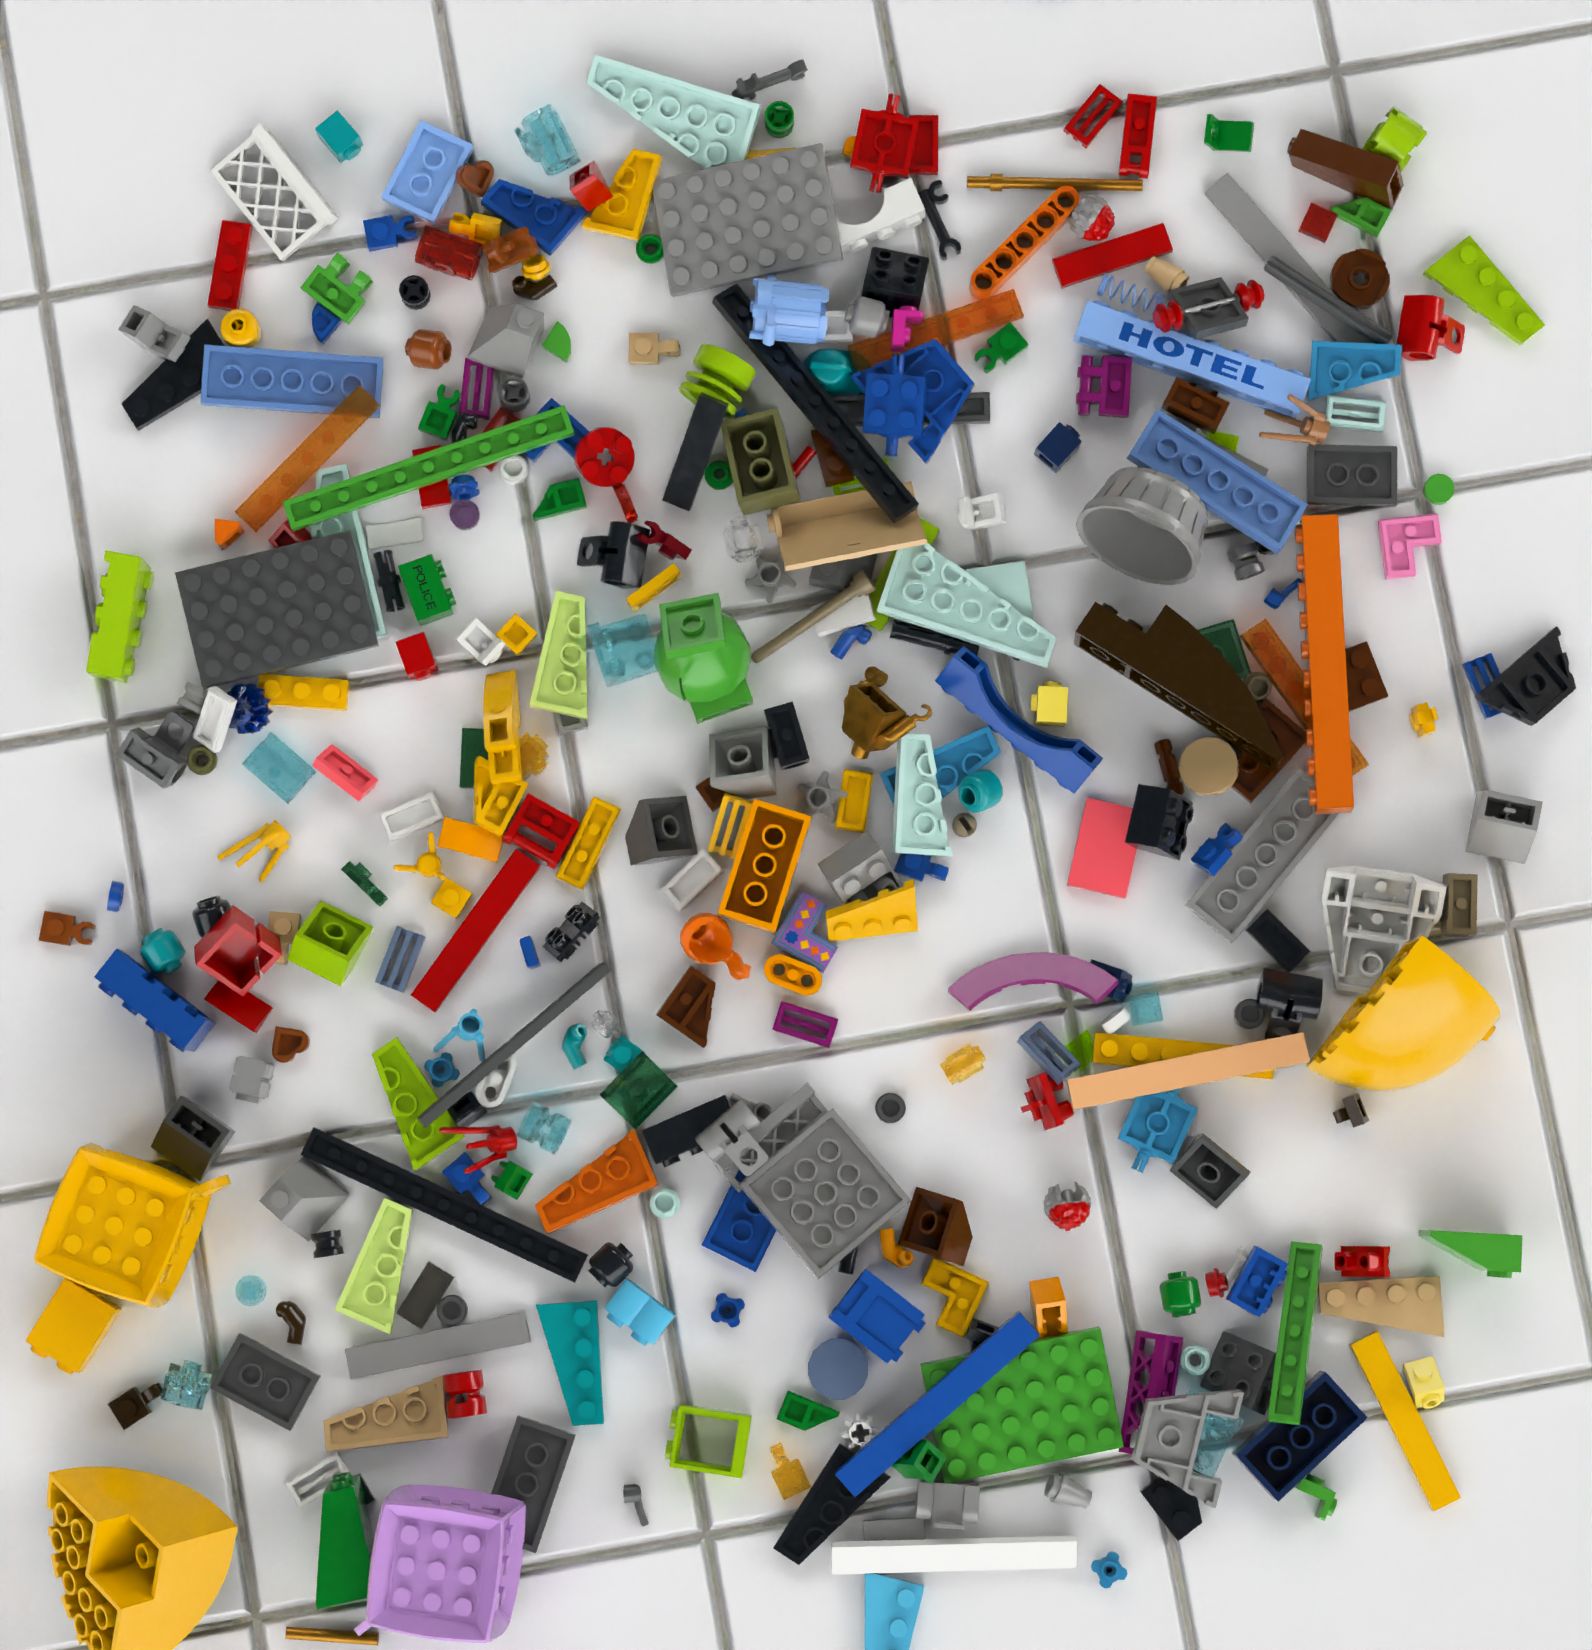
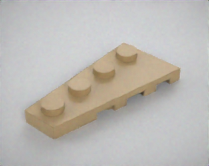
[1317,1276,1445,1337]
[323,1376,449,1452]

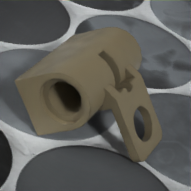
[1438,873,1478,937]

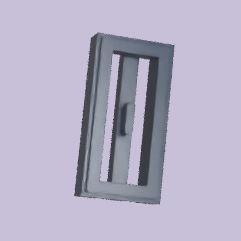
[375,926,426,993]
[1017,1021,1081,1085]

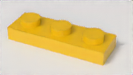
[256,674,349,711]

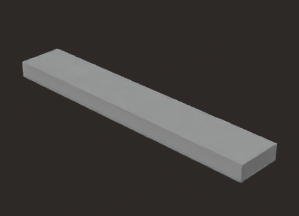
[345,1312,531,1379]

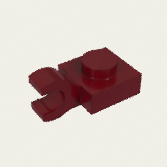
[636,520,692,560]

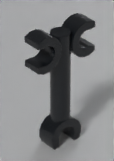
[918,180,961,261]

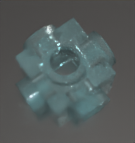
[160,1360,212,1410]

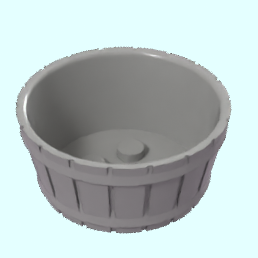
[1076,467,1208,585]

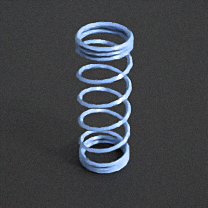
[1097,273,1165,315]

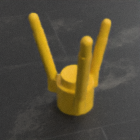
[217,820,291,882]
[393,832,446,881]

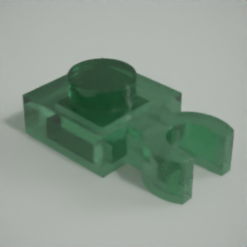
[341,861,388,907]

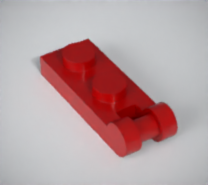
[1118,93,1157,179]

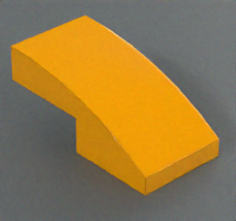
[437,817,505,863]

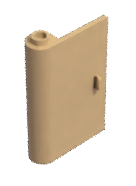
[767,481,927,571]

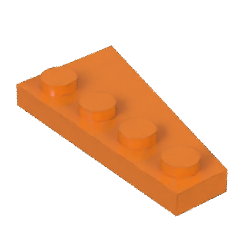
[535,1129,659,1234]

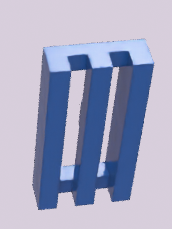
[1462,653,1503,719]

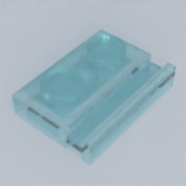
[242,732,316,804]

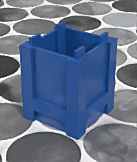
[828,1268,926,1364]

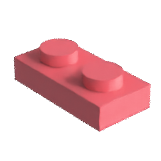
[312,744,378,801]

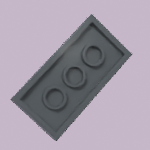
[491,1415,576,1553]

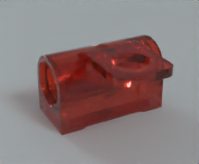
[415,225,484,281]

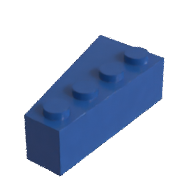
[94,948,216,1052]

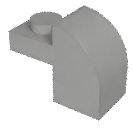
[118,305,191,362]

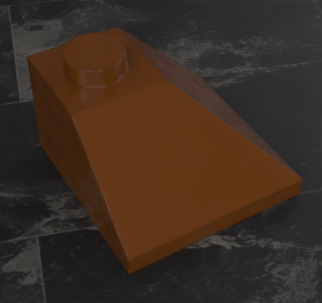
[898,1187,973,1266]

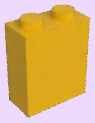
[25,1278,122,1375]

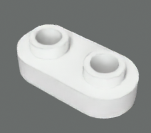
[475,1050,517,1108]

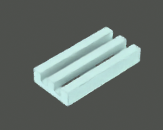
[1325,395,1386,433]

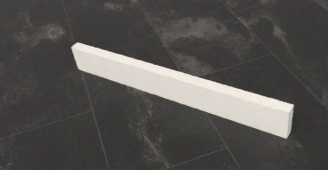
[831,1536,1077,1574]

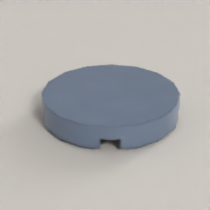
[808,1339,868,1400]

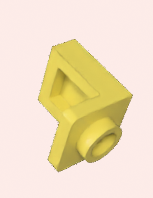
[1403,1356,1445,1409]

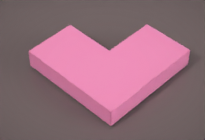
[1378,514,1442,580]

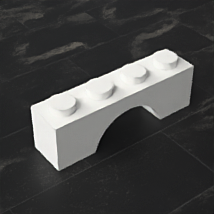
[828,178,926,264]

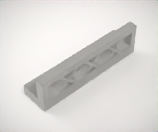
[715,1083,828,1193]

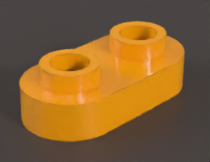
[764,954,822,996]

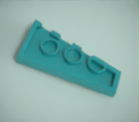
[536,1301,604,1426]

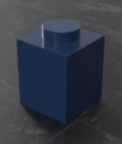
[1034,422,1082,473]

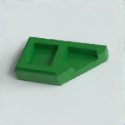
[532,478,587,522]
[776,1390,840,1431]

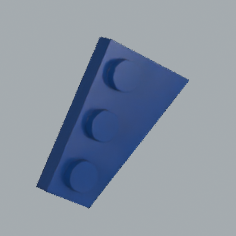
[481,179,587,256]

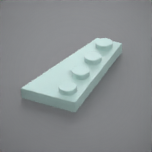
[892,733,952,857]

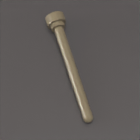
[751,570,876,663]

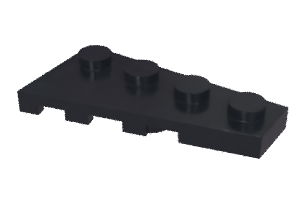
[121,318,224,431]
[773,1443,891,1565]

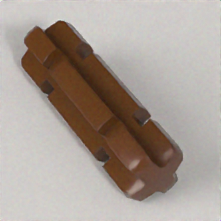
[1154,739,1185,795]

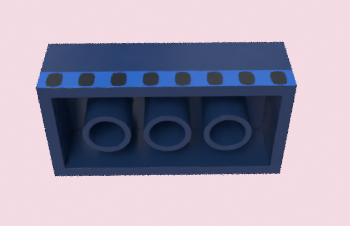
[1232,1370,1368,1502]

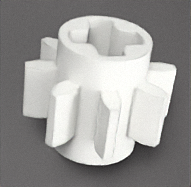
[841,1413,879,1449]

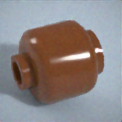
[405,329,452,370]

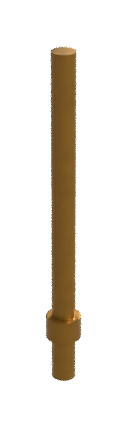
[967,173,1143,192]

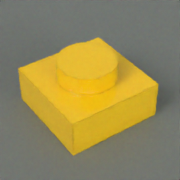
[495,613,538,656]
[431,877,473,919]

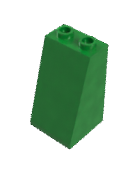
[315,1472,374,1609]

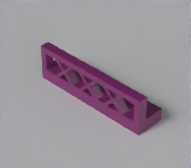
[1118,1330,1183,1454]

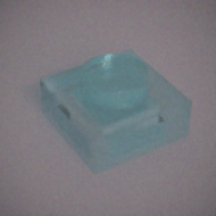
[1127,991,1163,1026]

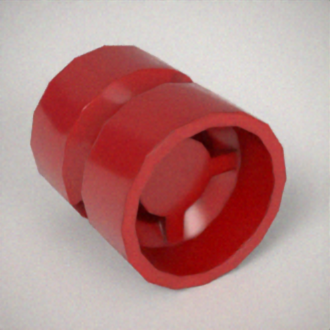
[443,1370,487,1418]

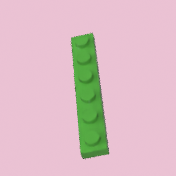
[1267,1241,1323,1425]

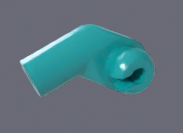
[562,1023,587,1070]

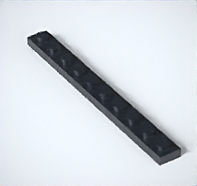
[712,283,919,523]
[301,1127,588,1283]

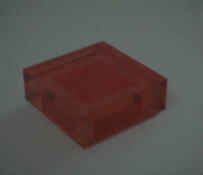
[1298,203,1338,243]

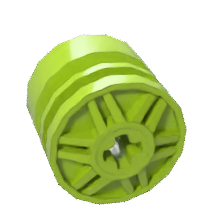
[679,343,756,419]

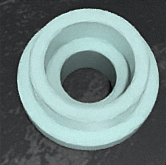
[1180,1345,1211,1376]

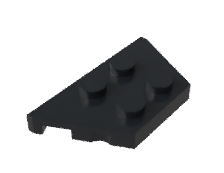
[1474,626,1576,726]

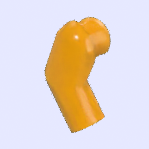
[879,1228,914,1268]

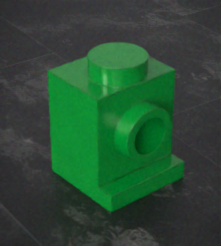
[892,1439,946,1483]

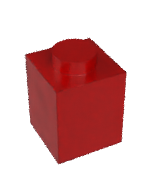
[396,632,438,681]

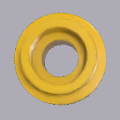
[521,254,551,280]

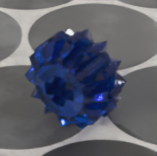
[227,683,274,734]

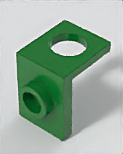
[1204,114,1254,152]

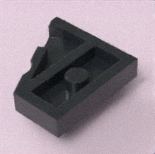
[1140,1476,1202,1541]

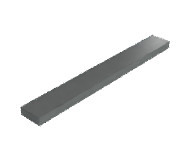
[417,962,612,1128]

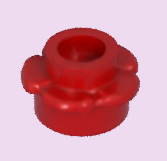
[1205,1268,1229,1298]

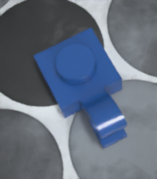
[894,854,949,882]
[442,1152,492,1205]

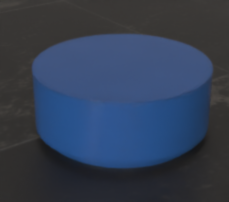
[107,881,124,912]

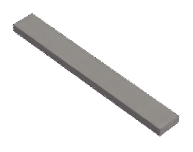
[1205,173,1374,343]

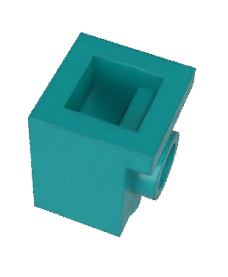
[603,1035,645,1077]

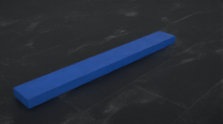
[834,1311,1040,1497]

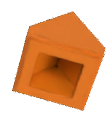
[215,519,245,550]

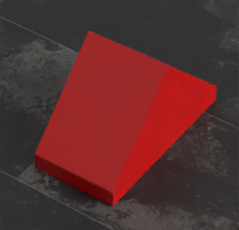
[569,161,613,212]

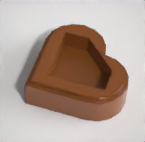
[455,160,494,197]
[272,1026,310,1063]

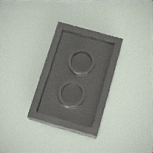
[1307,444,1397,507]
[210,1333,321,1431]

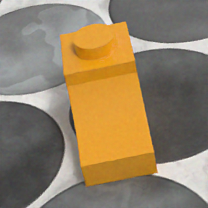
[1029,1277,1068,1339]

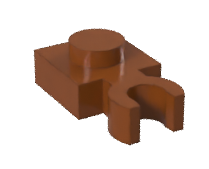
[39,911,96,946]

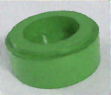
[1423,474,1455,505]

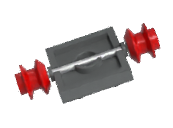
[1153,277,1265,340]

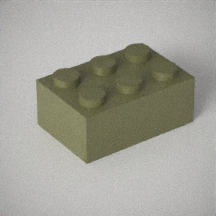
[721,408,801,516]

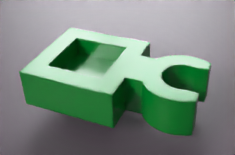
[974,322,1029,373]
[418,384,460,441]

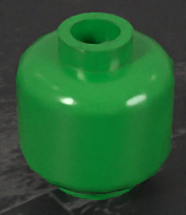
[1159,1271,1201,1317]

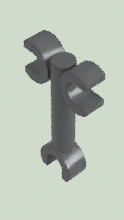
[731,59,808,100]

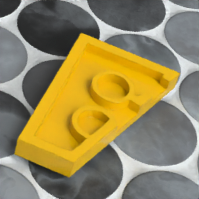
[581,149,663,241]
[825,879,918,941]

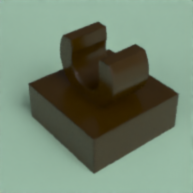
[1333,1093,1370,1128]

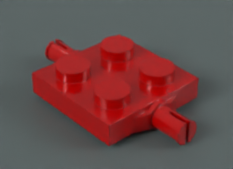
[850,93,919,193]

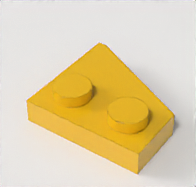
[473,755,529,837]

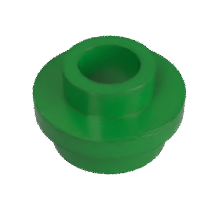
[636,234,664,264]
[705,460,733,490]

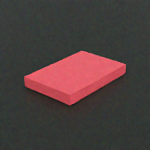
[1067,797,1137,899]

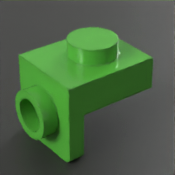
[1295,1474,1337,1521]

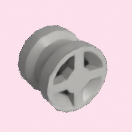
[177,682,208,715]

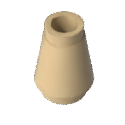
[1144,256,1189,295]

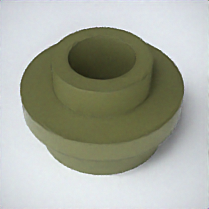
[187,745,217,775]

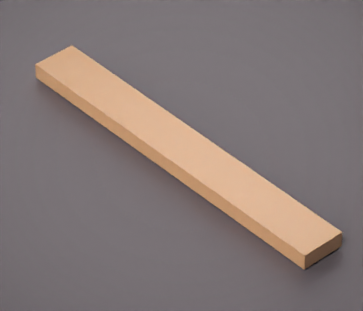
[1066,1032,1310,1110]

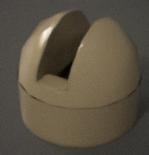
[952,813,977,837]

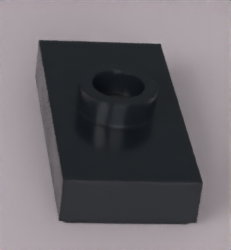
[1245,909,1310,973]

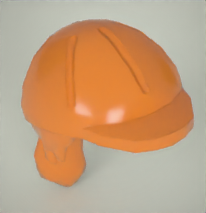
[680,913,751,981]

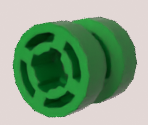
[765,101,794,138]

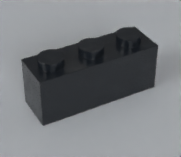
[642,1095,730,1168]

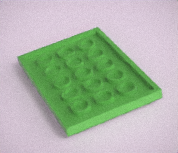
[920,1326,1124,1483]

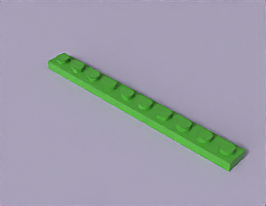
[282,405,575,532]

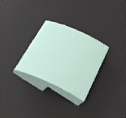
[966,561,1034,621]

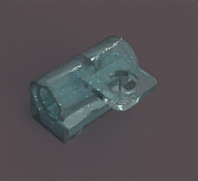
[514,103,581,176]

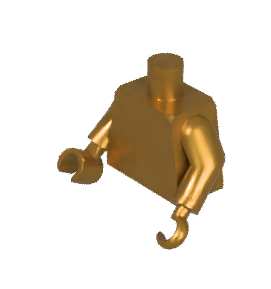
[842,666,932,759]

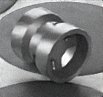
[498,376,530,412]
[1227,543,1265,581]

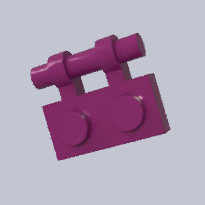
[1076,355,1132,418]

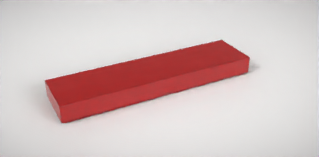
[1052,223,1173,289]

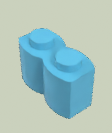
[604,1278,676,1346]

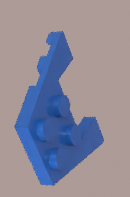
[850,339,975,464]

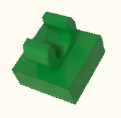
[491,1160,533,1200]

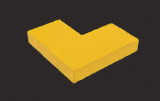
[921,1256,989,1338]

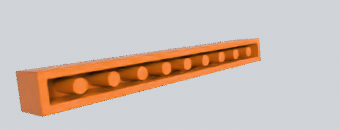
[1294,514,1354,814]

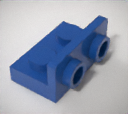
[1226,1245,1288,1318]

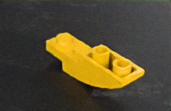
[483,670,522,784]

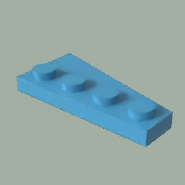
[879,725,1001,807]

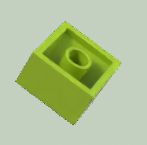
[287,900,374,986]

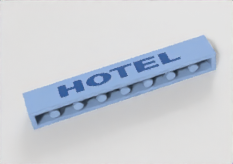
[1073,300,1311,419]

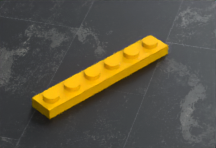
[1092,1032,1274,1080]

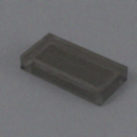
[396,1261,455,1329]

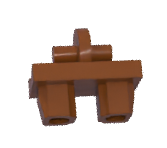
[482,227,539,273]

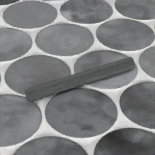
[1264,256,1393,344]

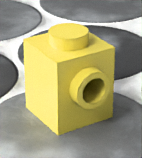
[1030,681,1068,727]

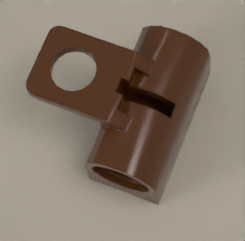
[1161,377,1230,434]

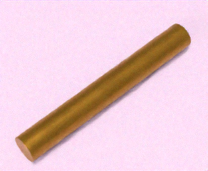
[285,1626,379,1646]

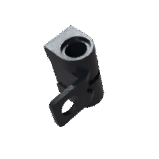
[577,521,650,589]
[764,701,810,770]
[1256,968,1323,1040]

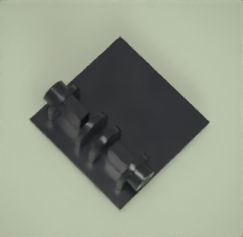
[542,902,601,962]

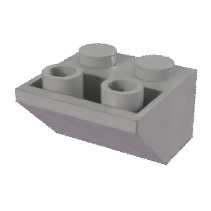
[1465,789,1543,864]
[817,831,903,905]

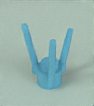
[433,1009,485,1062]

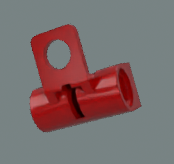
[1396,295,1465,361]

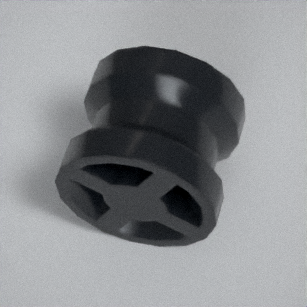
[399,275,431,310]
[311,1230,344,1259]

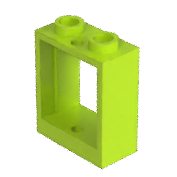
[665,1404,752,1478]

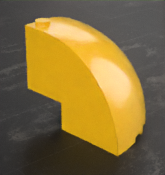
[1306,935,1501,1091]
[47,1467,238,1650]

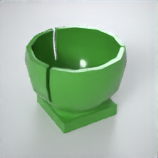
[654,593,751,702]

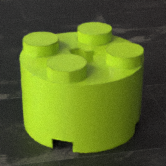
[1362,106,1427,171]

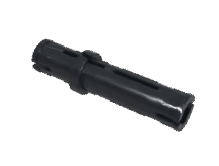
[890,620,980,656]

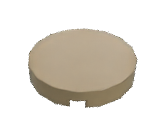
[1179,737,1239,796]

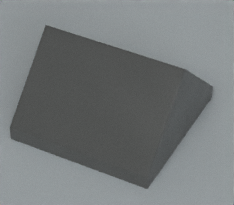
[1169,1133,1250,1209]

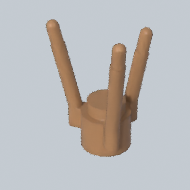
[1259,394,1330,446]

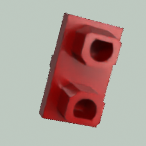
[1020,1072,1074,1130]
[1334,1246,1390,1277]

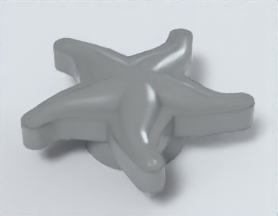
[745,553,797,603]
[797,771,848,823]

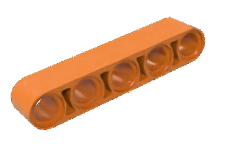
[969,186,1080,301]

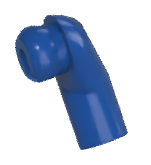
[830,625,872,660]

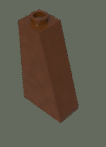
[1287,129,1404,210]

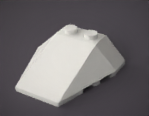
[1321,865,1447,993]

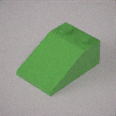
[1419,1230,1522,1278]

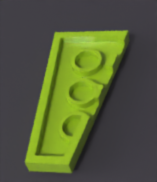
[1423,235,1545,345]
[372,1037,465,1171]

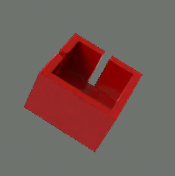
[194,905,282,997]

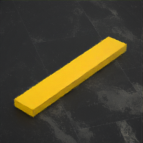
[1349,1331,1461,1511]

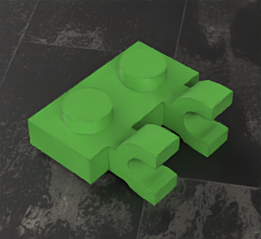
[300,253,373,325]

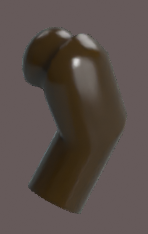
[512,274,558,301]
[276,1301,306,1345]

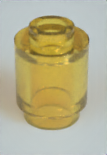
[940,1043,986,1085]

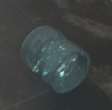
[517,1101,572,1155]

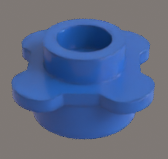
[449,475,480,500]
[711,1293,745,1328]

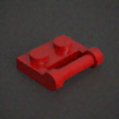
[502,793,581,870]

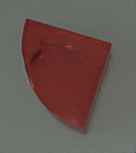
[612,483,638,523]

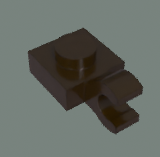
[108,1382,165,1430]

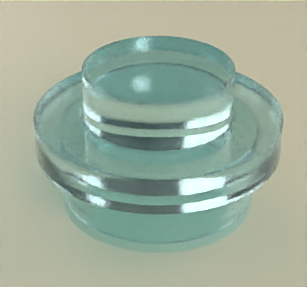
[235,1275,267,1306]

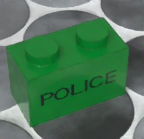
[398,554,456,626]

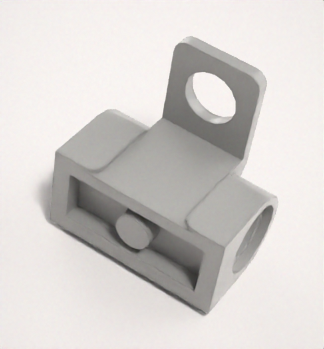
[695,1099,768,1176]
[915,1479,980,1530]

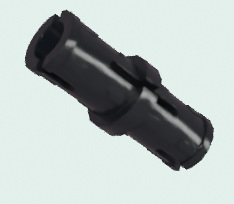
[373,550,405,612]

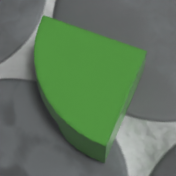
[541,321,571,363]

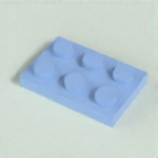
[381,120,474,225]

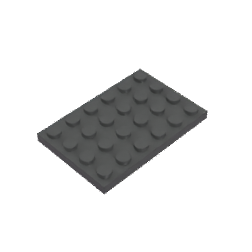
[175,530,379,689]

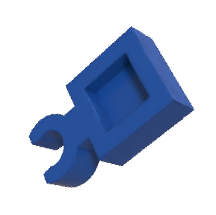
[363,215,418,252]
[1190,823,1243,876]

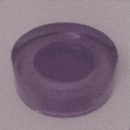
[450,499,480,531]

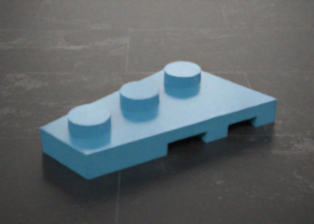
[1308,341,1403,400]

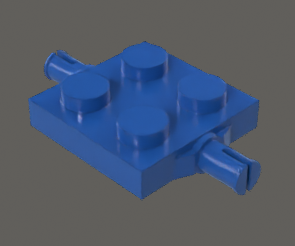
[862,354,927,456]

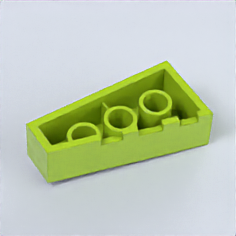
[86,550,154,683]

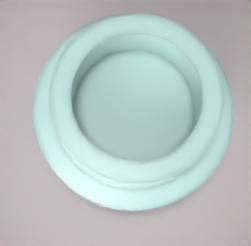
[650,1188,680,1218]

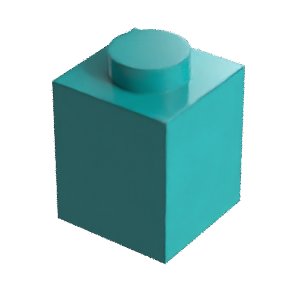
[315,110,363,163]

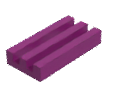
[459,358,495,420]
[772,1001,839,1048]

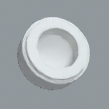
[498,454,529,485]
[1101,1006,1131,1033]

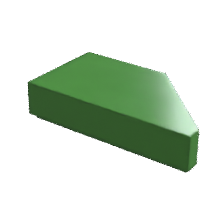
[1329,197,1392,238]

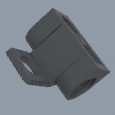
[115,711,195,788]

